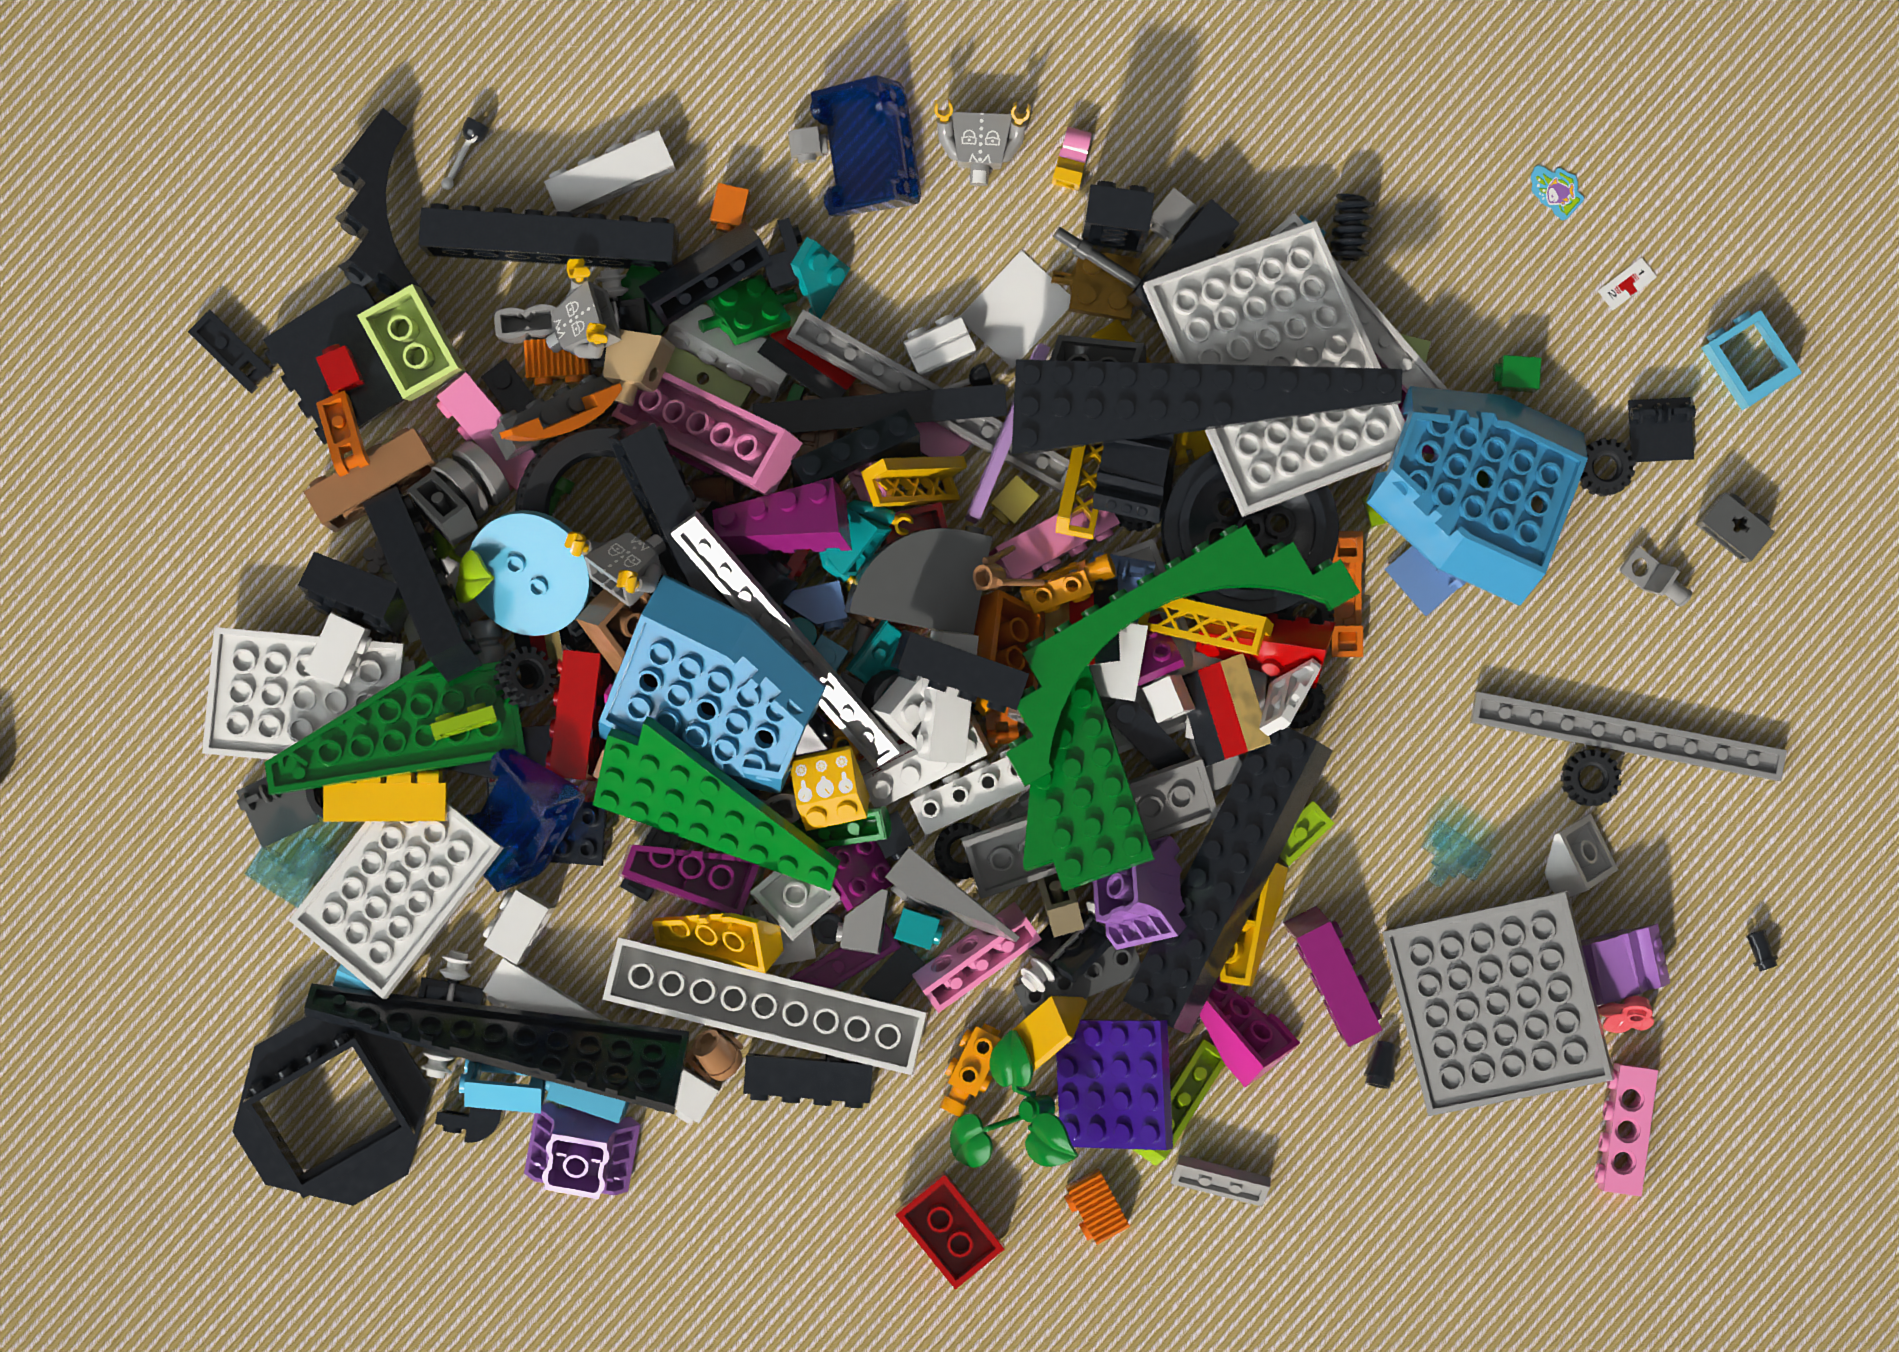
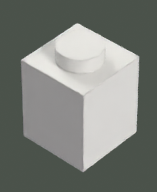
[1142,673,1196,723]

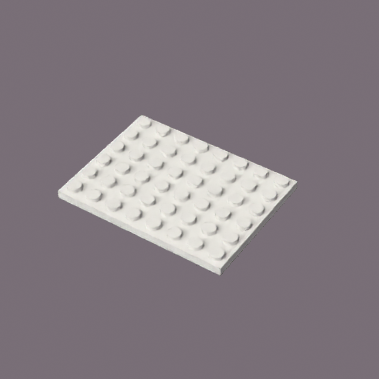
[1143,221,1405,517]

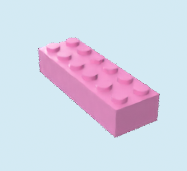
[611,372,802,496]

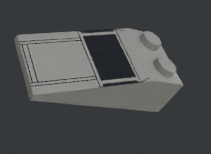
[885,848,1020,942]

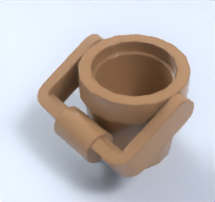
[686,1027,744,1083]

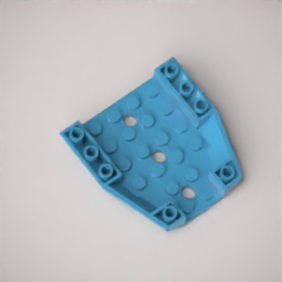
[1366,386,1588,606]
[599,574,827,794]

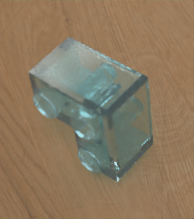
[245,837,339,908]

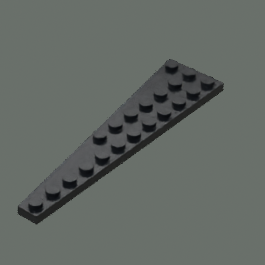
[1012,359,1403,456]
[304,983,690,1114]

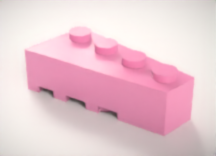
[436,370,536,491]
[989,495,1120,587]

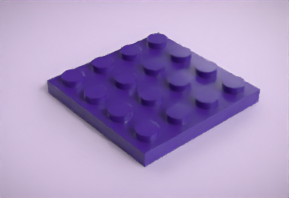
[1056,1019,1173,1150]

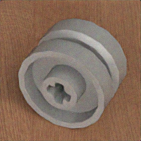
[431,441,510,522]

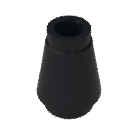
[1364,1041,1396,1089]

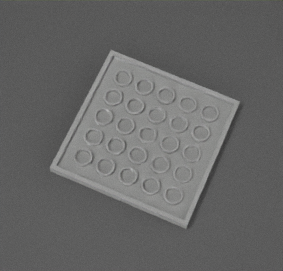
[1382,891,1615,1116]

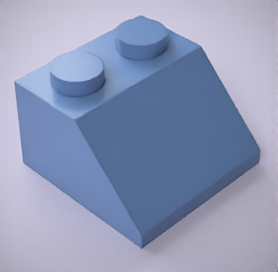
[782,581,849,632]

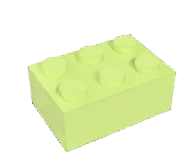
[357,284,466,401]

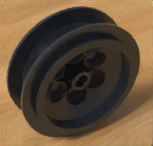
[1161,450,1339,616]

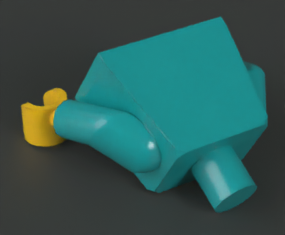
[819,500,913,591]

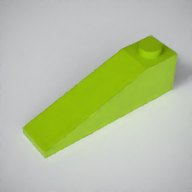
[1132,1039,1225,1166]

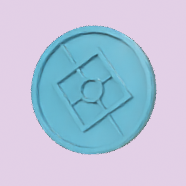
[470,510,592,636]

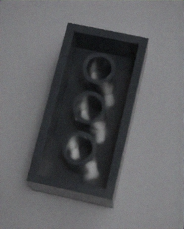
[1081,181,1155,253]

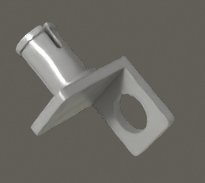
[1620,546,1692,607]

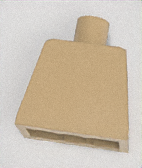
[603,329,675,406]

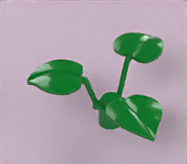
[950,1030,1078,1168]

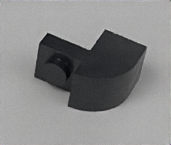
[765,218,803,292]
[435,1107,506,1143]

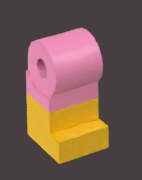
[1052,127,1092,191]

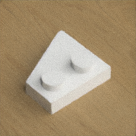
[1259,658,1322,736]

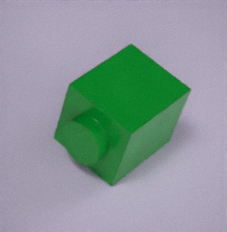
[1492,355,1541,393]

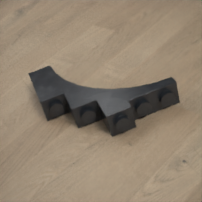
[331,108,436,308]

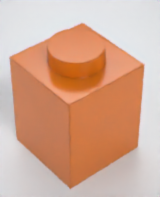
[710,183,751,233]

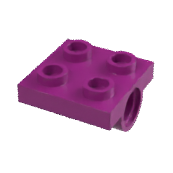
[1136,613,1185,686]
[827,841,893,911]

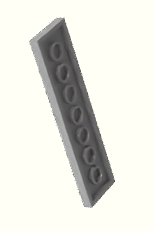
[961,756,1218,899]

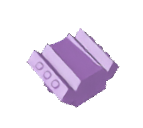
[1093,836,1187,950]
[1581,923,1670,1006]
[524,1102,640,1199]

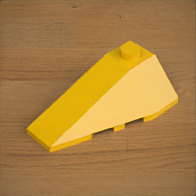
[1220,863,1288,987]
[652,913,784,973]

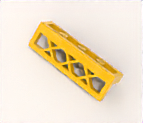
[1056,444,1104,540]
[861,456,968,507]
[1138,598,1274,656]

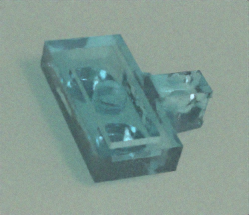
[1420,820,1492,887]

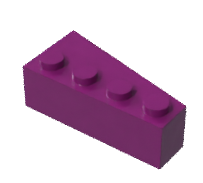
[712,477,852,555]
[618,844,759,915]
[1283,906,1383,1047]

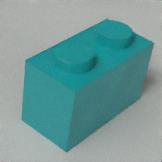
[894,906,944,950]

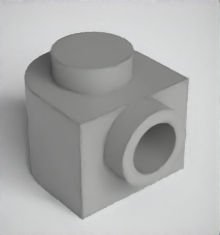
[788,126,828,164]

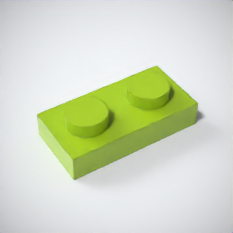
[430,703,497,740]
[1279,800,1335,866]

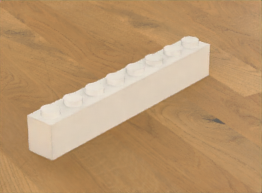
[483,958,721,1124]

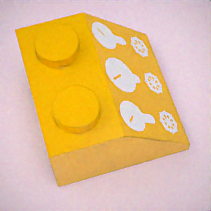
[790,745,870,831]

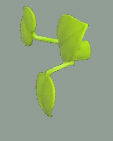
[433,529,494,604]

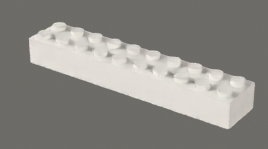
[602,937,928,1075]

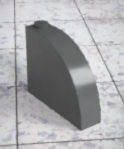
[844,525,992,635]

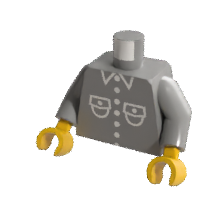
[933,98,1031,186]
[546,258,622,359]
[564,531,666,607]

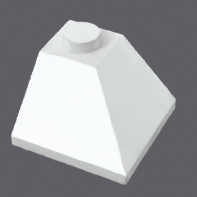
[1544,813,1618,897]

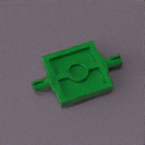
[698,274,798,346]

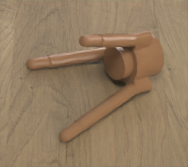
[973,545,1045,593]

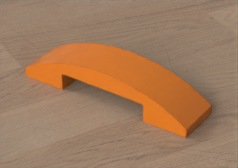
[499,383,622,441]
[1330,531,1363,657]

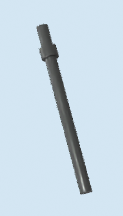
[1053,226,1141,289]

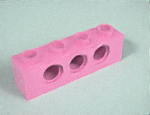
[912,902,1042,1013]
[1594,1063,1658,1197]

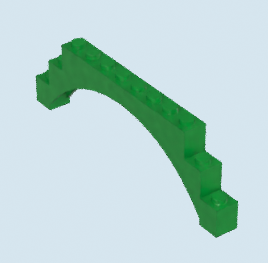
[1005,524,1360,787]

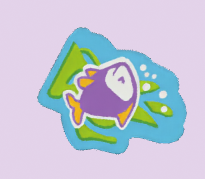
[1531,165,1584,221]

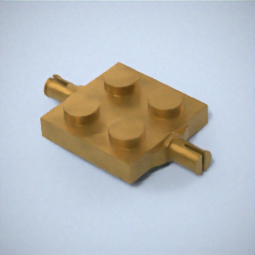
[1051,252,1141,322]

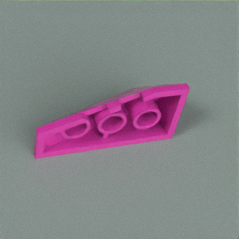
[1199,975,1300,1087]

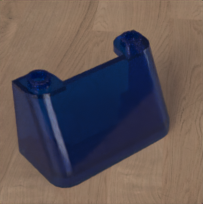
[810,75,921,217]
[465,749,585,892]

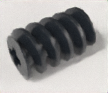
[1330,194,1375,262]

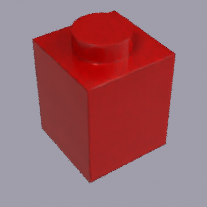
[316,344,365,395]

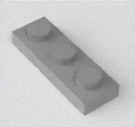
[1171,1155,1271,1207]

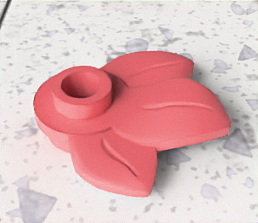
[1597,996,1654,1033]

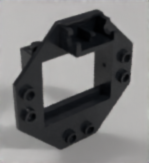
[232,1015,431,1206]

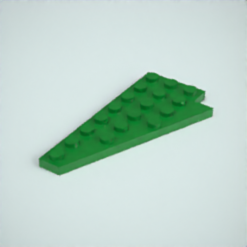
[1023,632,1155,891]
[264,661,526,795]
[593,716,840,891]

